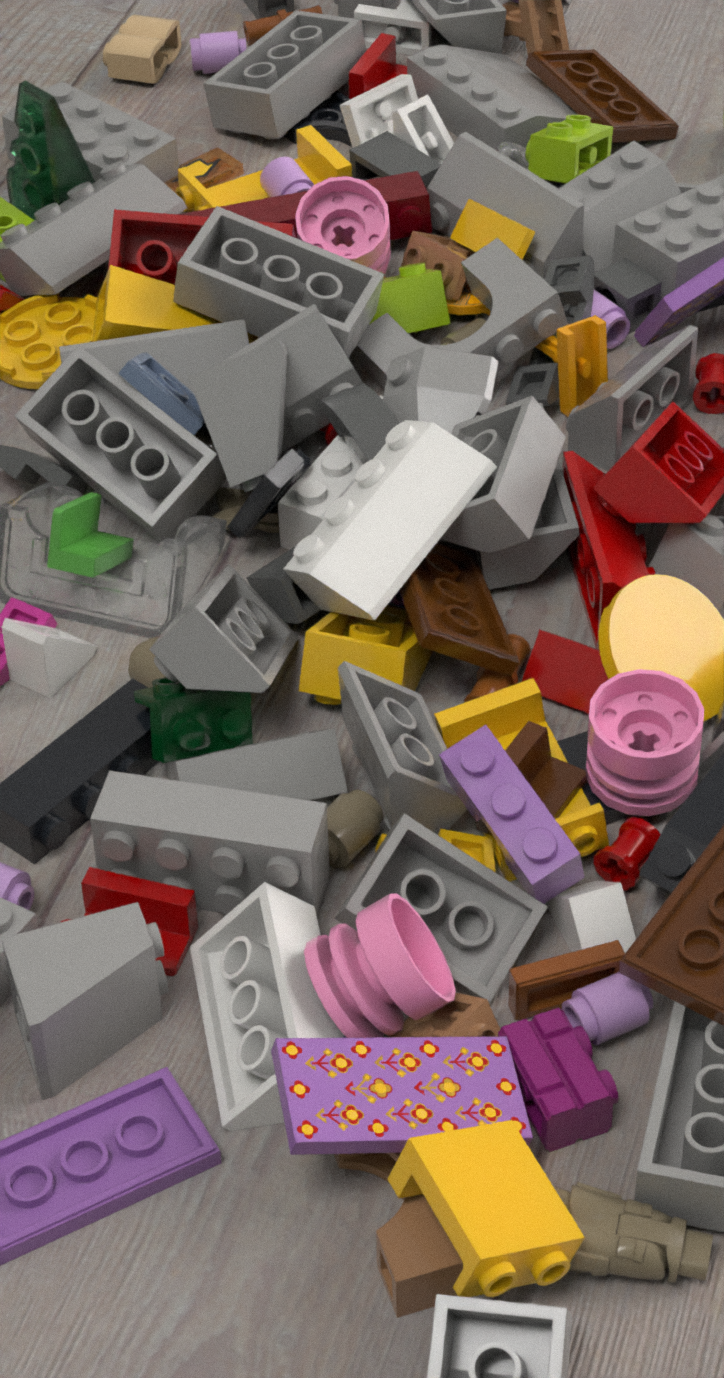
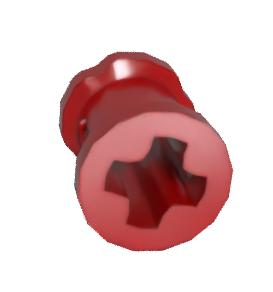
[693,353,724,414]
[593,817,661,891]

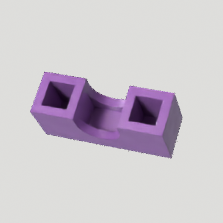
[439,725,585,904]

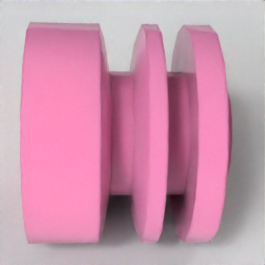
[295,176,391,274]
[586,669,704,816]
[304,893,456,1038]

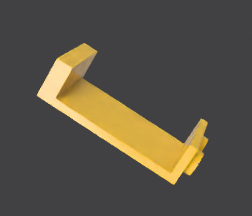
[175,125,352,212]
[434,678,609,882]

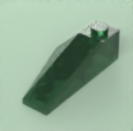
[6,80,96,220]

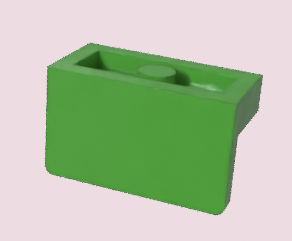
[47,492,134,578]

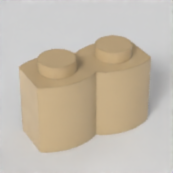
[103,14,182,84]

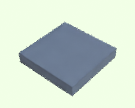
[118,352,206,435]

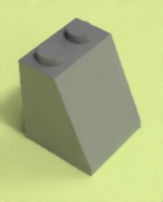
[188,340,288,492]
[1,902,169,1100]

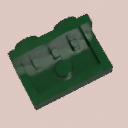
[134,677,253,763]

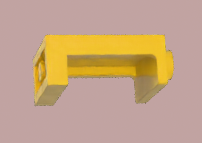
[387,1120,585,1297]

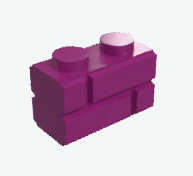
[498,1007,619,1152]

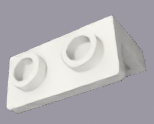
[340,74,418,148]

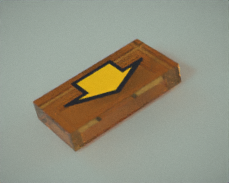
[164,147,244,192]

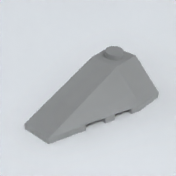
[382,346,499,434]

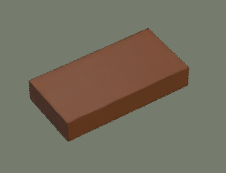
[508,940,625,1021]

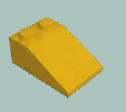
[298,605,433,705]

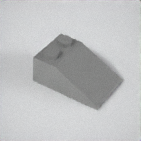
[334,813,548,1003]
[427,1294,573,1378]

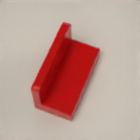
[349,33,407,99]
[521,629,609,713]
[81,867,199,976]

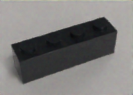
[0,678,159,865]

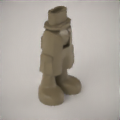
[553,1182,713,1283]

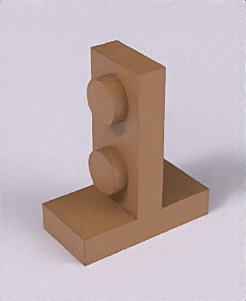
[502,0,569,54]

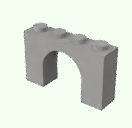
[355,238,568,390]

